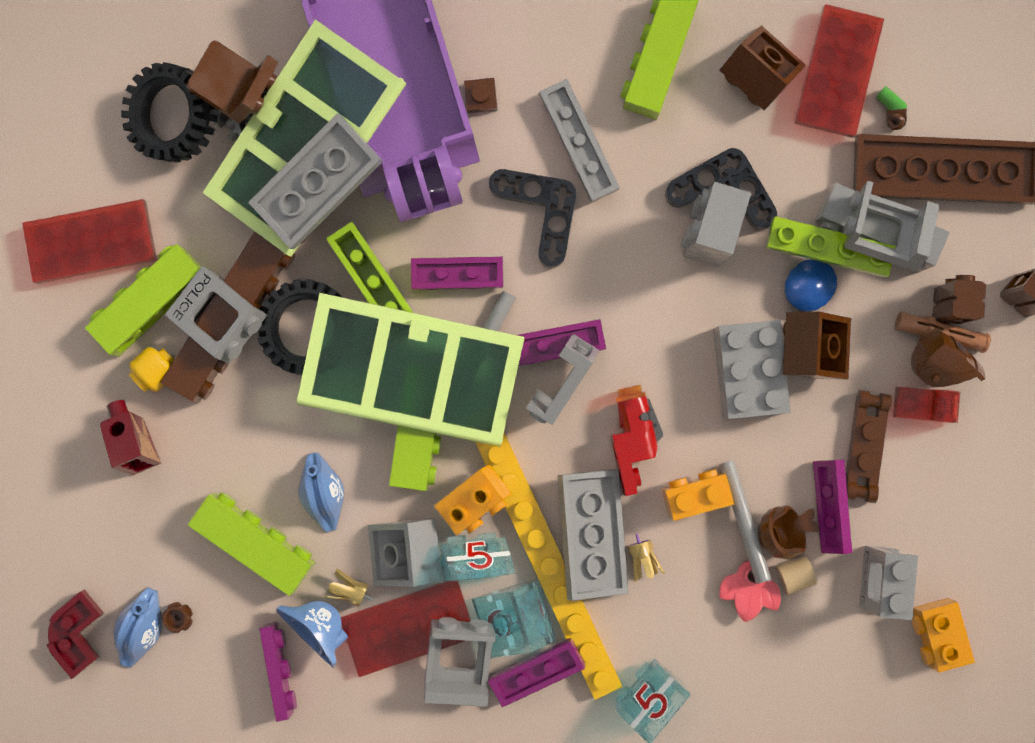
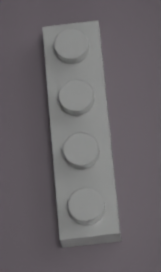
[539,79,620,203]

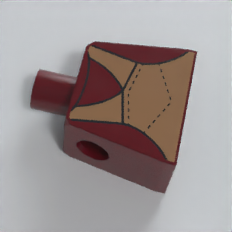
[100,400,161,475]

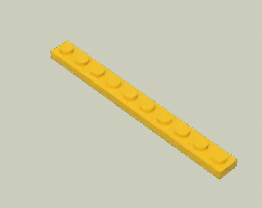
[464,406,623,700]

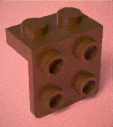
[186,40,279,124]

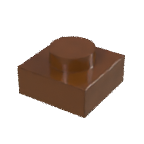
[464,78,498,113]

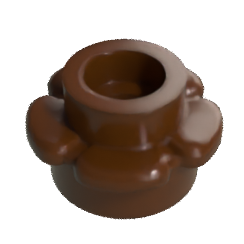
[162,602,193,633]

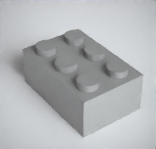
[681,182,751,267]
[713,320,791,419]

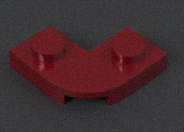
[46,590,104,679]

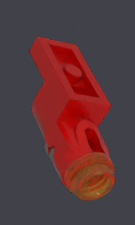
[610,385,663,496]

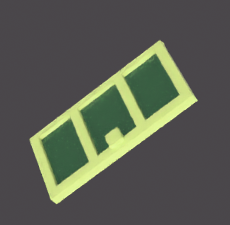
[203,20,407,257]
[296,293,525,447]

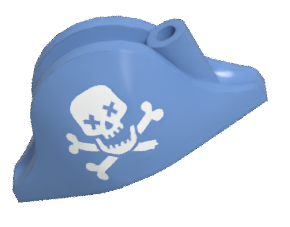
[298,452,344,532]
[113,587,162,668]
[276,601,348,668]

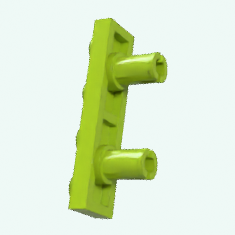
[765,216,896,278]

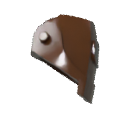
[911,330,986,388]

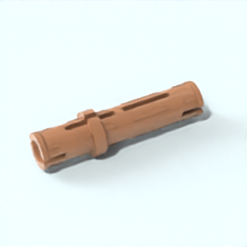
[894,311,991,353]

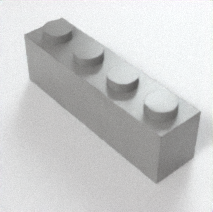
[815,183,950,271]

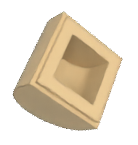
[775,555,817,595]

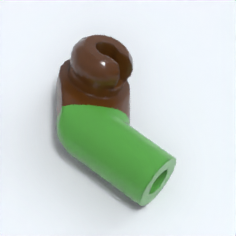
[875,86,907,130]

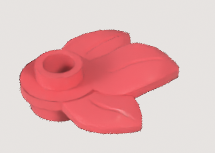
[719,560,781,622]

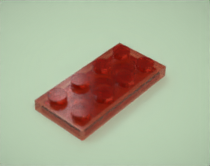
[794,4,884,138]
[22,199,157,284]
[341,577,471,677]

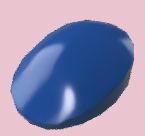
[785,259,837,312]

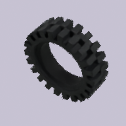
[121,62,218,162]
[257,279,355,375]

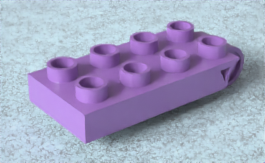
[301,0,480,222]

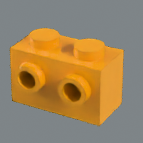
[434,464,512,536]
[661,469,734,521]
[912,598,975,673]

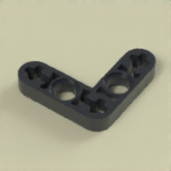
[665,148,777,230]
[489,169,576,268]

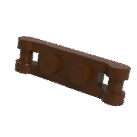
[845,390,892,504]

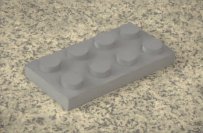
[248,113,383,249]
[557,470,629,601]

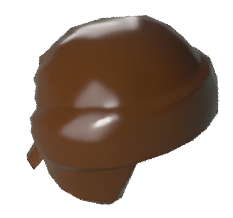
[758,505,819,560]

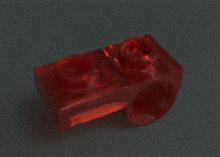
[893,387,961,423]

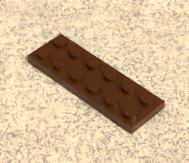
[853,134,1035,205]

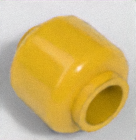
[128,347,175,393]

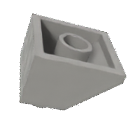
[368,519,442,587]

